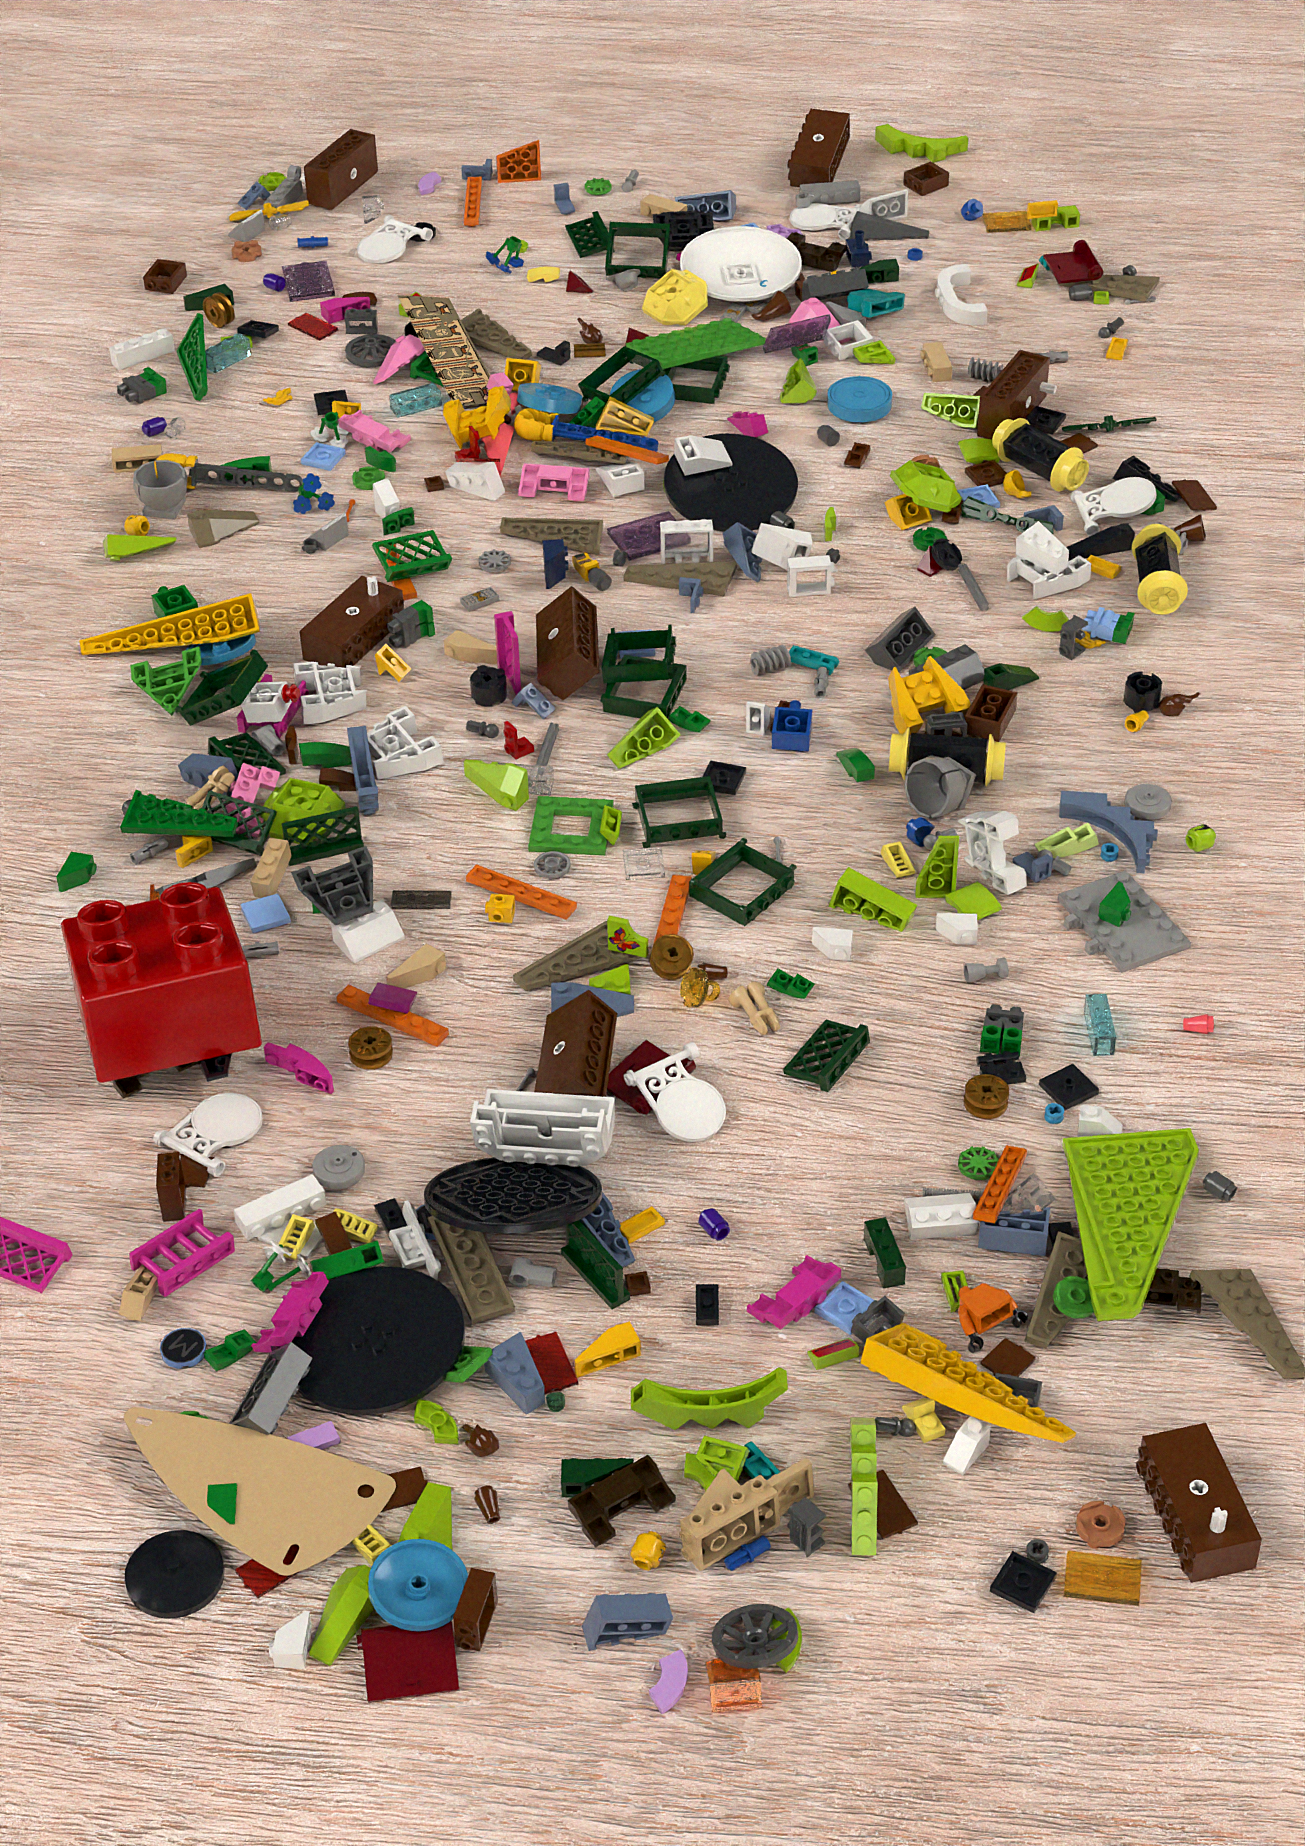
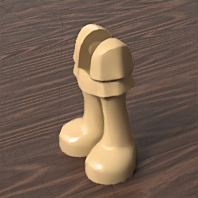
[185,766,235,811]
[728,982,780,1036]

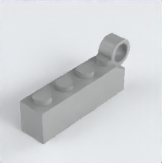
[264,165,303,221]
[796,180,860,207]

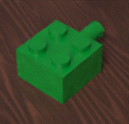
[151,585,198,618]

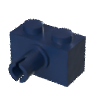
[845,230,872,268]

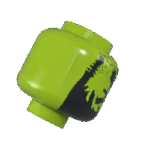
[1185,824,1216,852]

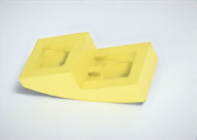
[527,267,560,283]

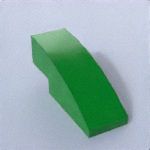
[220,456,272,481]
[299,742,352,768]
[836,748,875,783]

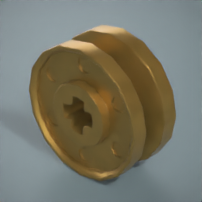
[203,292,235,328]
[649,934,694,980]
[348,1026,393,1070]
[964,1074,1009,1119]

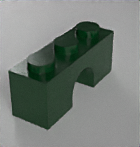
[864,1217,906,1289]

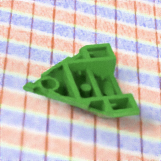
[130,647,202,716]

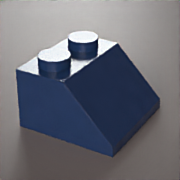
[542,539,569,589]

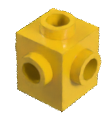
[485,894,515,923]

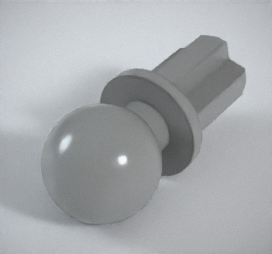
[622,169,639,192]
[923,828,957,850]
[1037,849,1072,876]

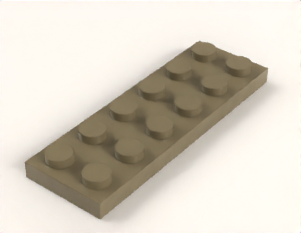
[428,1216,515,1325]

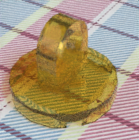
[680,967,720,1008]

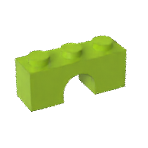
[1031,205,1080,232]

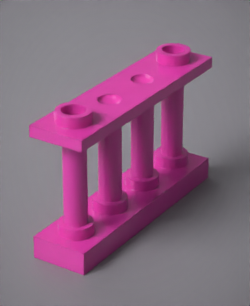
[236,674,309,739]
[129,1208,235,1297]

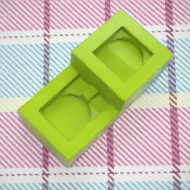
[824,507,836,542]

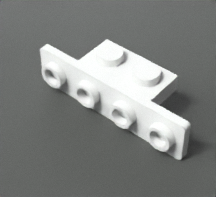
[389,1200,441,1280]

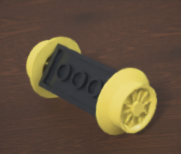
[992,418,1089,491]
[1132,524,1188,615]
[889,727,1006,787]

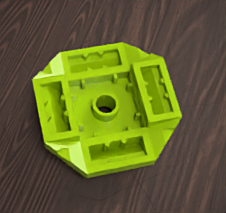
[890,460,962,513]
[260,778,346,844]

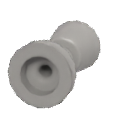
[964,957,1009,983]

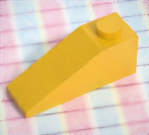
[574,1321,641,1378]

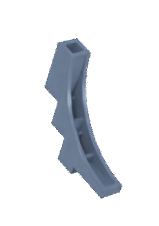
[347,726,379,815]
[1059,790,1158,874]

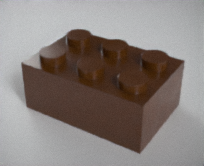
[965,684,1018,742]

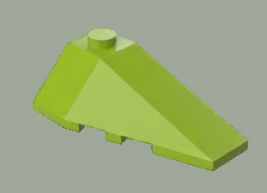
[780,358,817,403]
[921,393,980,429]
[103,534,176,561]
[607,707,681,769]
[464,759,529,811]
[915,836,959,898]
[398,1482,453,1551]
[309,1565,374,1666]

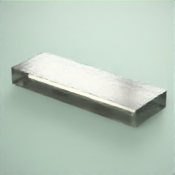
[391,890,452,909]

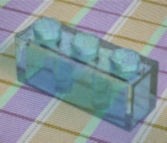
[205,333,251,373]
[389,383,442,418]
[1084,994,1116,1056]

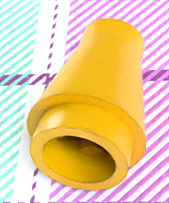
[1125,710,1149,732]

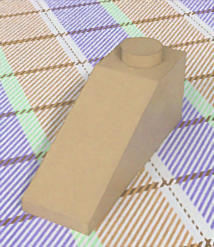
[444,630,497,664]
[386,943,446,989]
[119,1265,164,1321]

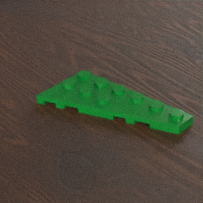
[176,313,208,401]
[120,790,238,837]

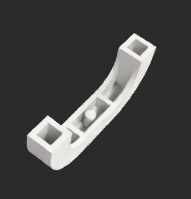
[935,264,988,325]

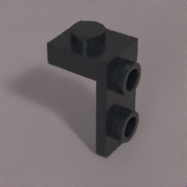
[537,341,571,365]

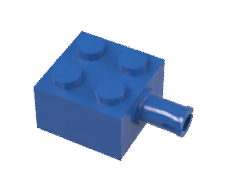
[772,700,813,751]

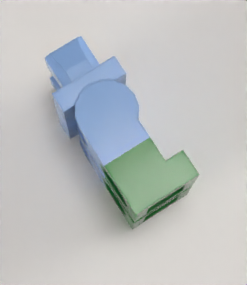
[1082,607,1135,644]

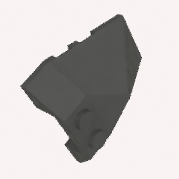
[291,846,373,926]

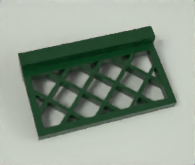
[565,211,615,258]
[208,732,286,776]
[202,790,277,856]
[281,806,364,866]
[783,1019,870,1092]
[561,1220,631,1310]

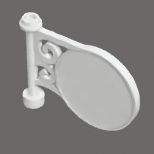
[790,203,861,240]
[357,215,433,263]
[1070,477,1157,536]
[624,1042,726,1142]
[154,1093,262,1177]

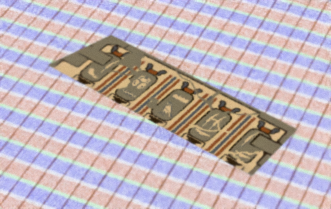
[397,295,490,406]

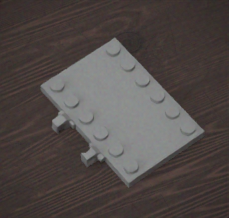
[1058,870,1191,973]

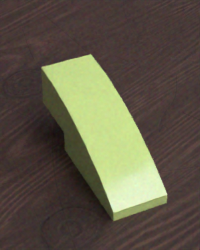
[1034,822,1099,858]

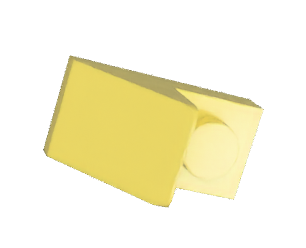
[902,1398,946,1443]

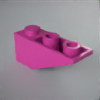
[320,297,371,324]
[727,411,768,437]

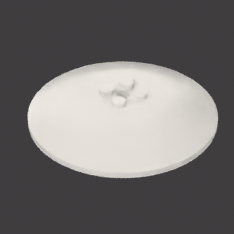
[680,226,802,302]

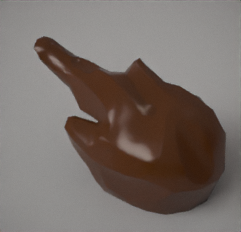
[577,318,603,344]
[1159,692,1200,716]
[462,1424,499,1457]

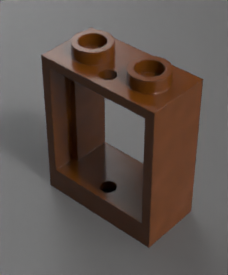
[903,161,949,196]
[143,259,187,294]
[156,1152,186,1222]
[453,1568,498,1651]

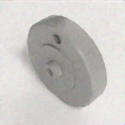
[1125,784,1172,820]
[312,1145,365,1189]

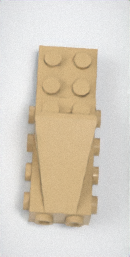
[679,1458,814,1571]

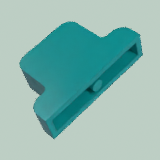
[847,289,905,318]

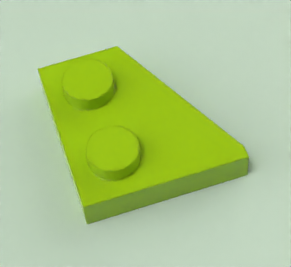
[853,340,895,364]
[589,964,631,995]
[695,1435,749,1481]

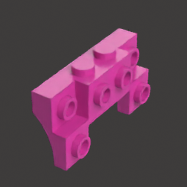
[747,1255,842,1330]
[251,1272,329,1352]

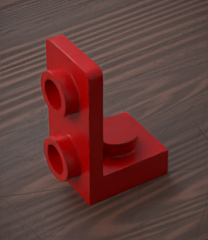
[455,426,481,462]
[503,721,535,760]

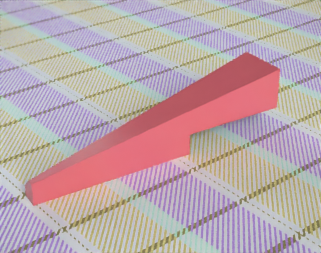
[481,423,514,475]

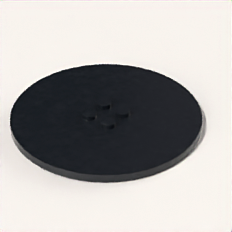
[664,433,798,532]
[424,1157,602,1234]
[292,1267,465,1415]

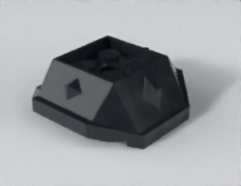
[653,211,714,251]

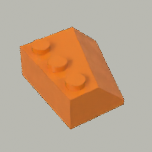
[496,140,541,183]

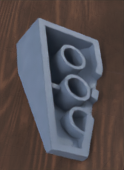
[675,190,736,221]
[723,522,762,583]
[551,982,634,1017]
[564,1192,635,1268]

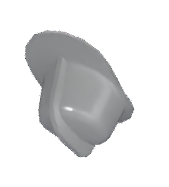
[606,269,640,291]

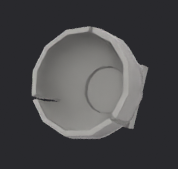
[133,460,187,520]
[904,756,976,818]

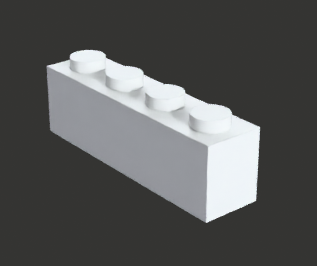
[109,328,175,370]
[234,1174,326,1241]

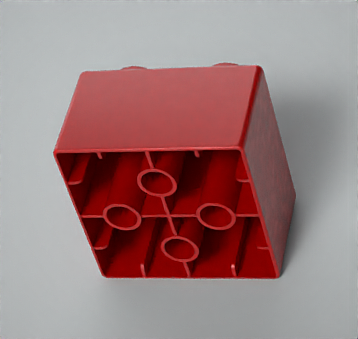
[61,882,262,1083]

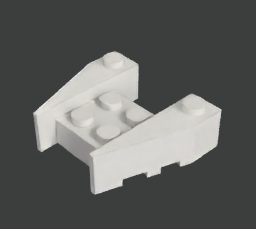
[1007,556,1091,599]
[294,662,366,724]
[367,706,443,780]
[958,810,1027,895]

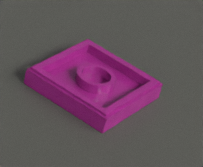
[368,982,417,1013]

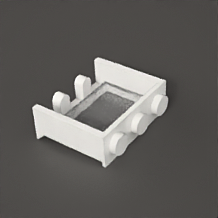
[660,519,713,564]

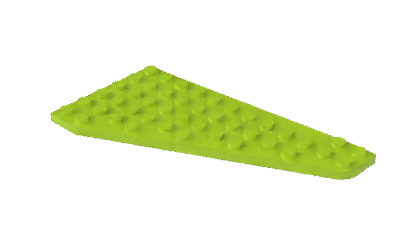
[1062,1128,1199,1321]

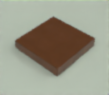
[965,460,1007,487]

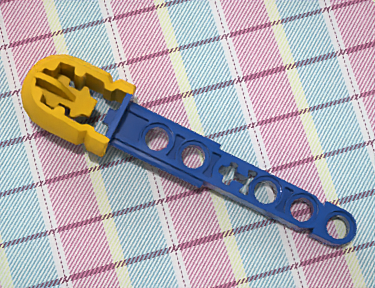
[514,408,658,452]

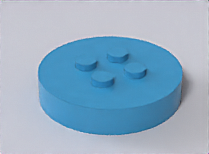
[610,369,675,422]
[827,376,892,422]
[517,383,582,414]

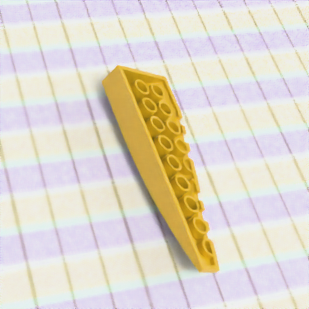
[79,593,260,655]
[860,1323,1076,1443]

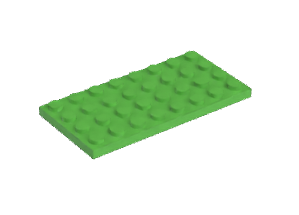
[626,318,766,369]

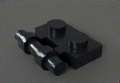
[976,1051,1026,1085]

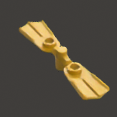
[229,200,309,221]

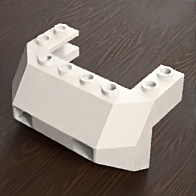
[470,1089,615,1167]

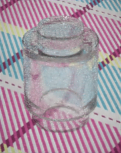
[269,213,292,231]
[165,417,186,439]

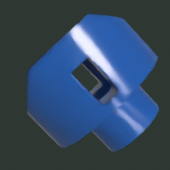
[961,199,983,221]
[906,817,935,847]

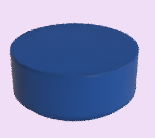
[907,248,923,261]

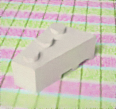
[445,462,505,501]
[1016,521,1069,575]

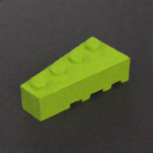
[828,867,917,932]

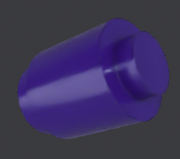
[263,273,286,292]
[142,417,167,437]
[698,1208,730,1241]

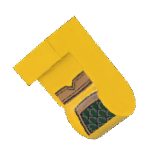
[572,552,599,582]

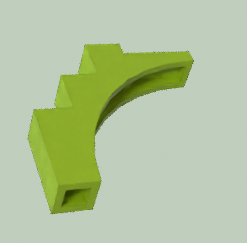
[875,124,968,163]
[631,1367,788,1430]
[850,1417,878,1555]

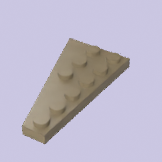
[1057,275,1160,302]
[461,308,532,360]
[531,441,631,464]
[500,517,603,555]
[624,561,737,596]
[513,921,644,991]
[1024,1231,1088,1349]
[1189,1269,1305,1379]

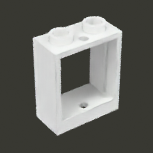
[824,320,874,361]
[787,555,834,597]

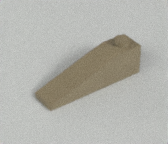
[187,510,259,548]

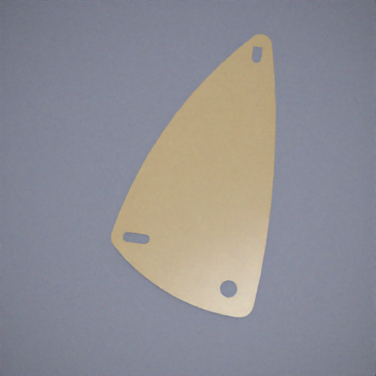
[124,1407,396,1576]

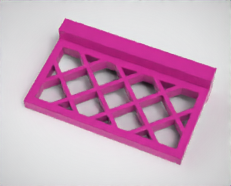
[494,611,521,695]
[0,1217,73,1293]

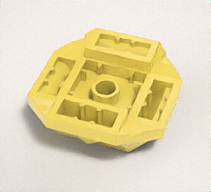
[642,269,708,325]

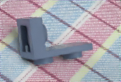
[461,159,493,180]
[238,181,271,210]
[554,182,575,215]
[1023,505,1064,531]
[679,577,704,613]
[511,682,555,719]
[1012,852,1053,883]

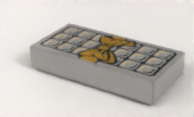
[735,300,767,314]
[720,303,746,323]
[460,587,500,611]

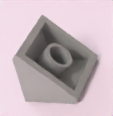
[228,210,265,242]
[307,512,349,551]

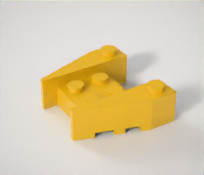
[443,385,511,449]
[888,656,971,735]

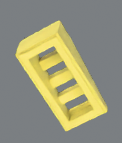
[880,841,916,878]
[333,1208,378,1243]
[279,1214,315,1260]
[351,1524,392,1566]

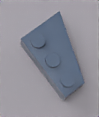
[178,753,238,797]
[978,1207,1050,1256]
[484,1332,545,1415]
[582,1593,673,1651]

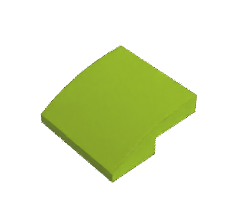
[958,438,1000,464]
[945,881,1002,920]

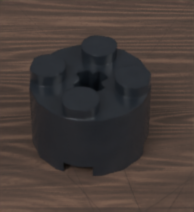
[470,665,507,707]
[1123,671,1162,713]

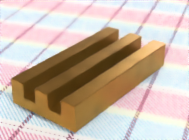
[574,343,606,358]

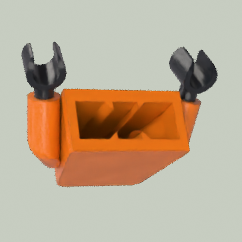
[958,1283,1028,1353]

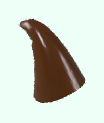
[751,290,791,321]
[1174,514,1206,541]

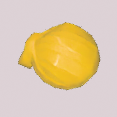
[1003,470,1031,499]

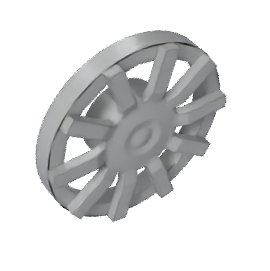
[479,549,511,572]
[534,851,571,880]

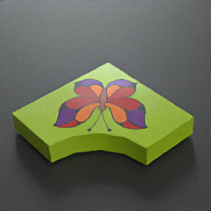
[607,915,649,958]

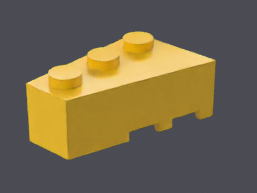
[596,397,654,436]

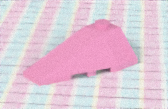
[373,334,425,384]

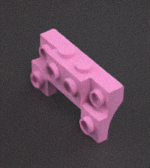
[338,410,411,453]
[518,463,590,501]
[224,763,280,838]

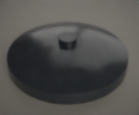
[125,1530,225,1619]

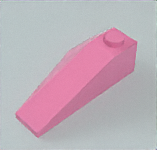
[789,297,851,344]

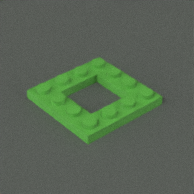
[528,796,614,856]

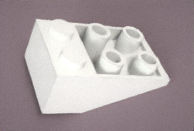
[674,435,732,476]
[596,461,644,497]
[751,523,812,573]

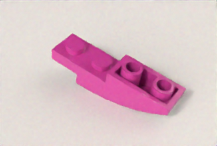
[264,1042,334,1094]

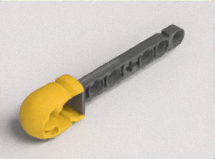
[154,453,303,492]

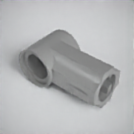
[252,724,286,756]
[509,1257,556,1288]

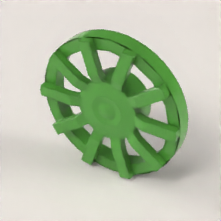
[585,178,612,195]
[958,1146,999,1180]

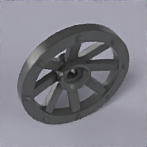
[345,334,396,367]
[712,1604,798,1669]

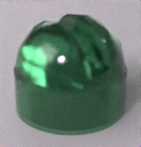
[546,1392,565,1412]

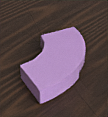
[418,171,441,195]
[767,224,802,238]
[649,1649,688,1714]

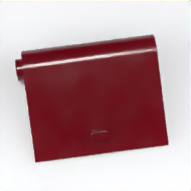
[1043,240,1103,284]
[607,1040,696,1115]
[357,1620,460,1703]

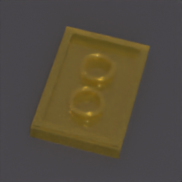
[982,211,1032,233]
[1063,1550,1142,1606]

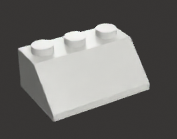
[860,189,908,221]
[331,900,405,963]
[904,1193,979,1240]

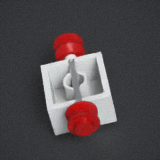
[241,681,300,723]

